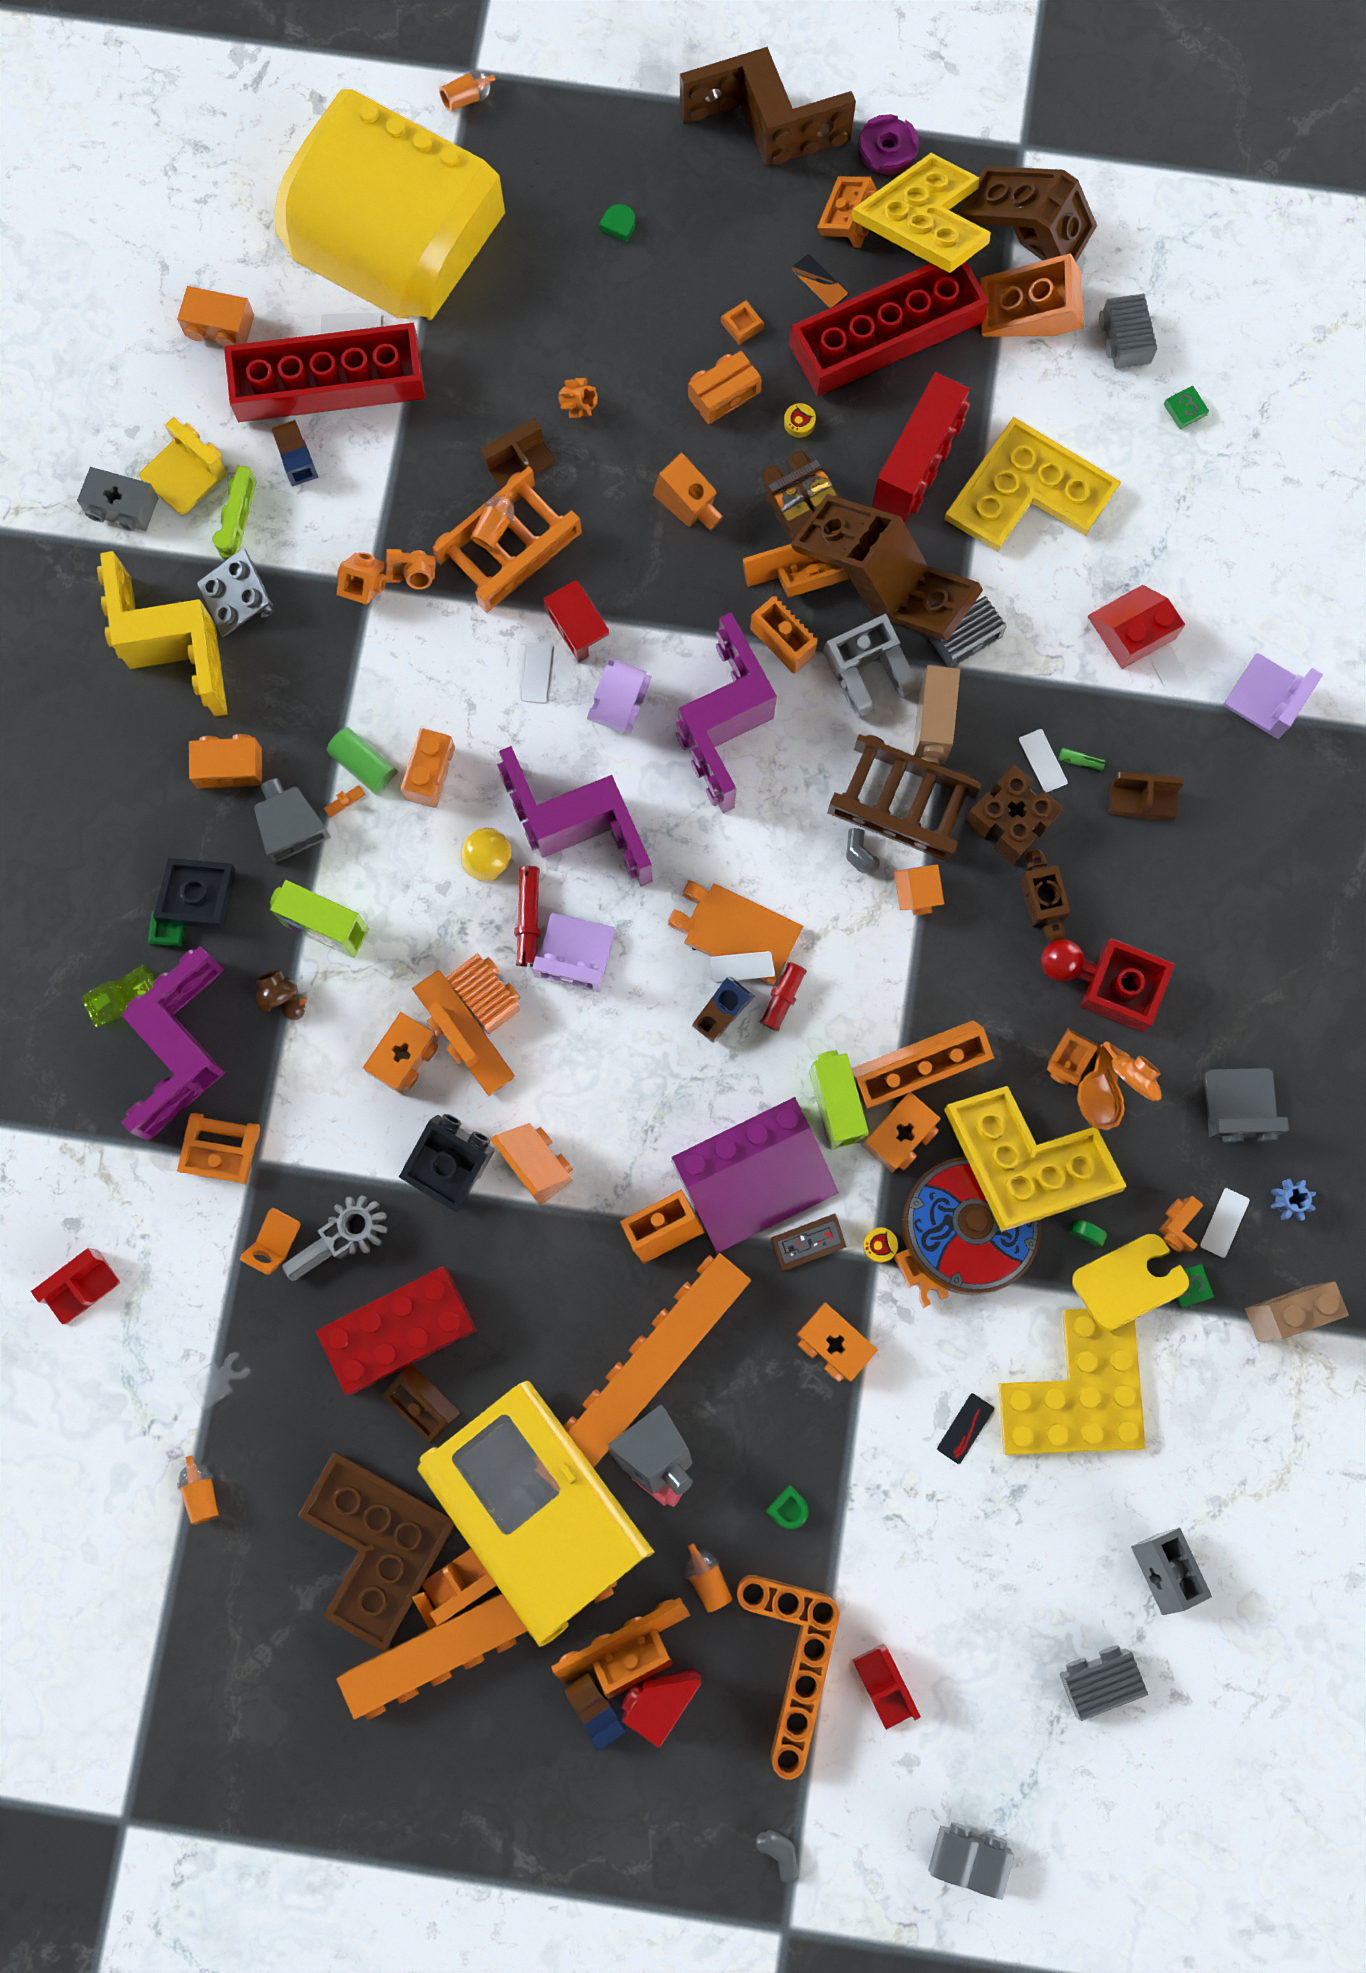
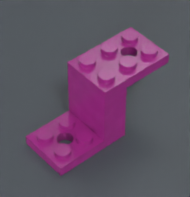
[676,612,777,813]
[497,746,653,887]
[121,946,226,1141]

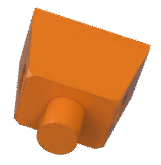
[652,452,723,531]

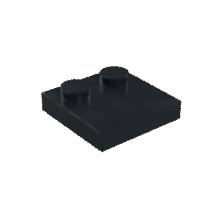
[153,858,235,929]

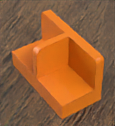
[422,1548,497,1626]

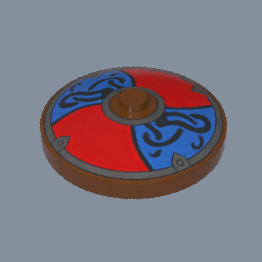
[902,1157,1041,1295]

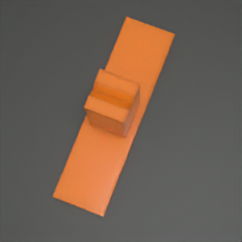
[323,785,366,818]
[412,1591,436,1628]

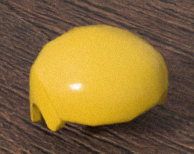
[461,827,512,881]

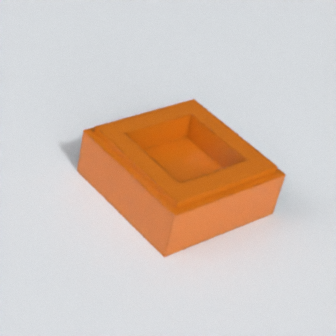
[721,300,764,345]

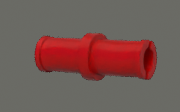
[759,962,807,1032]

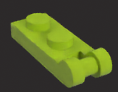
[212,465,257,561]

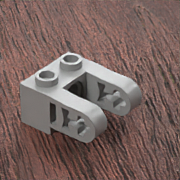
[823,614,918,718]

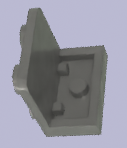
[1204,1068,1289,1143]

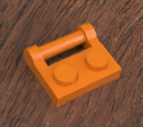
[177,1113,260,1185]

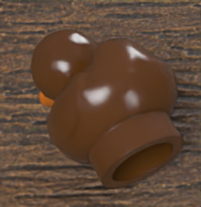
[255,969,307,1020]

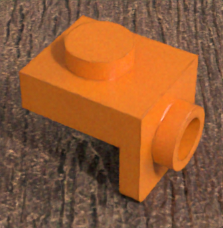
[1047,1028,1098,1086]
[1159,1196,1203,1252]

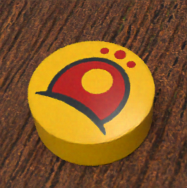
[784,403,816,438]
[863,1228,898,1263]

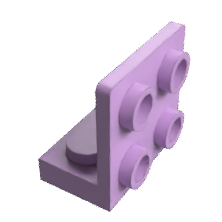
[1223,653,1323,739]
[532,913,615,992]

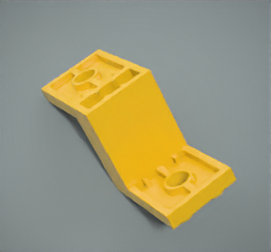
[97,551,228,717]

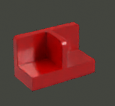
[543,581,609,663]
[30,1248,120,1325]
[852,1643,921,1730]

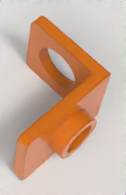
[240,1208,301,1275]

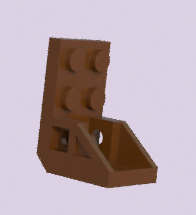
[957,166,1097,262]

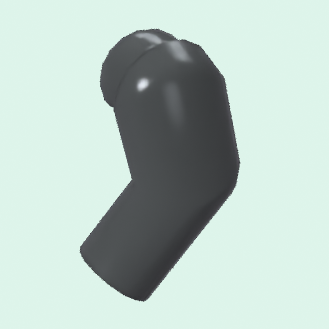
[846,828,880,874]
[756,1830,799,1882]

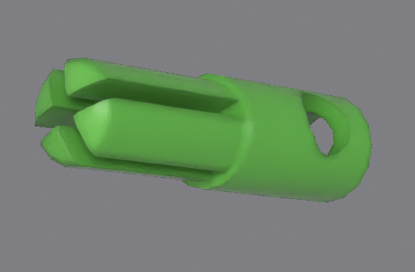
[1058,747,1105,771]

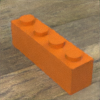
[852,1020,994,1109]

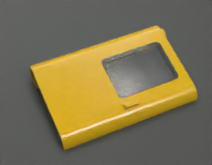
[417,1381,654,1647]

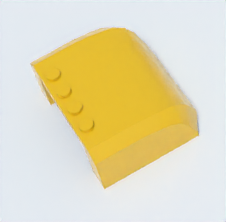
[274,89,505,320]

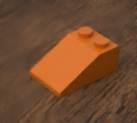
[980,253,1084,337]
[490,1123,573,1206]

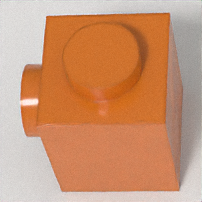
[894,865,944,916]

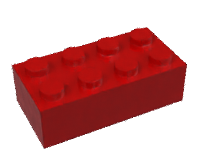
[872,372,971,523]
[316,1266,477,1395]

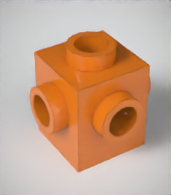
[336,552,387,605]

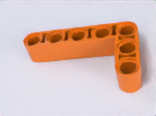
[736,1575,840,1780]

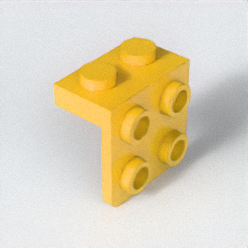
[139,416,227,515]

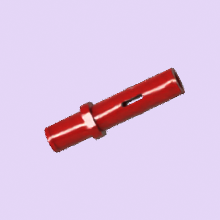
[514,866,541,967]

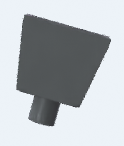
[254,779,331,864]
[608,1404,693,1495]

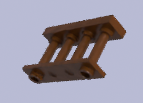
[827,734,982,862]

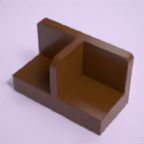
[480,418,555,490]
[1108,772,1184,821]

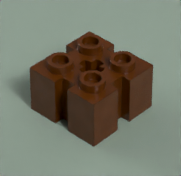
[965,765,1064,865]

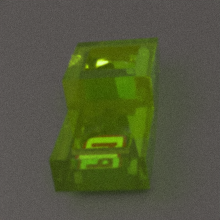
[81,965,155,1026]

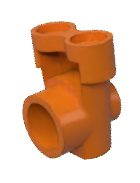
[386,549,436,589]

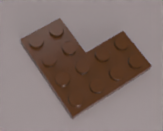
[298,1452,455,1653]

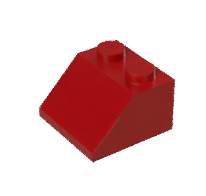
[1088,585,1186,669]
[621,1669,701,1748]

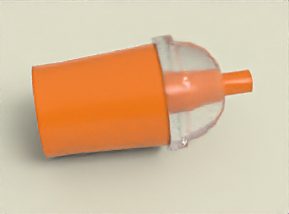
[439,70,496,112]
[470,490,514,551]
[177,1455,219,1525]
[685,1543,733,1613]

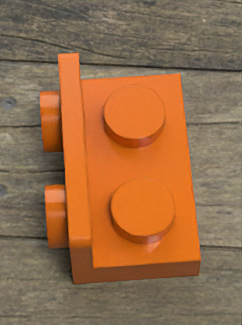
[817,176,877,248]

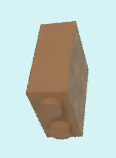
[913,665,961,766]
[1245,1281,1349,1341]

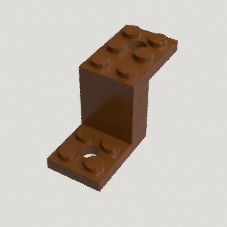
[680,46,856,167]
[791,494,983,642]

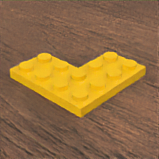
[852,153,991,273]
[944,416,1121,552]
[944,1086,1127,1232]
[998,1309,1146,1455]

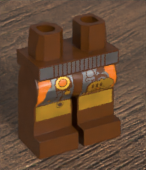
[762,450,840,543]

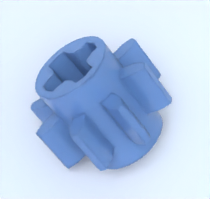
[1271,1179,1316,1222]

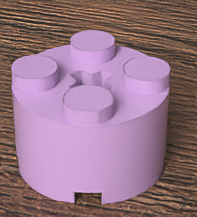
[587,658,652,733]

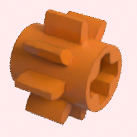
[559,378,598,418]

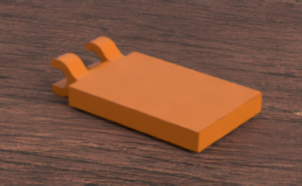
[668,880,803,987]

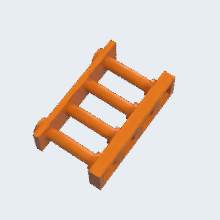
[432,466,582,613]

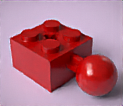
[1041,938,1175,1033]

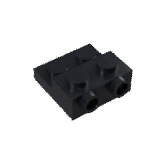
[399,1114,496,1212]

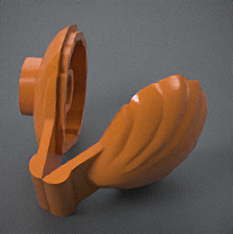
[1077,1041,1162,1130]

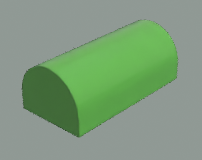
[327,727,398,795]

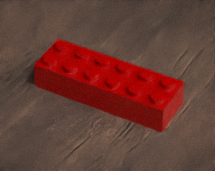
[789,261,989,397]
[224,322,426,423]

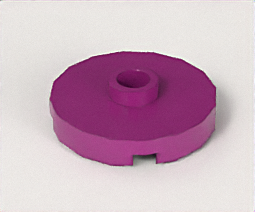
[857,114,919,175]

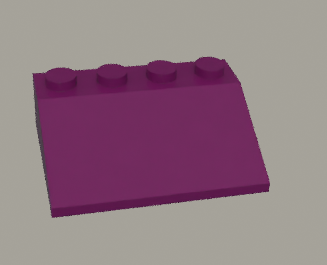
[671,1097,839,1254]

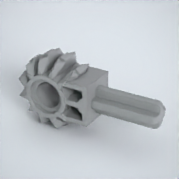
[282,1195,387,1281]

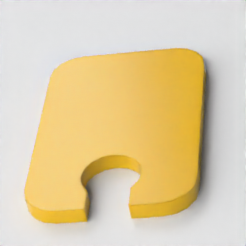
[1072,1234,1189,1330]

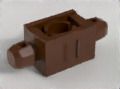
[1020,850,1071,943]

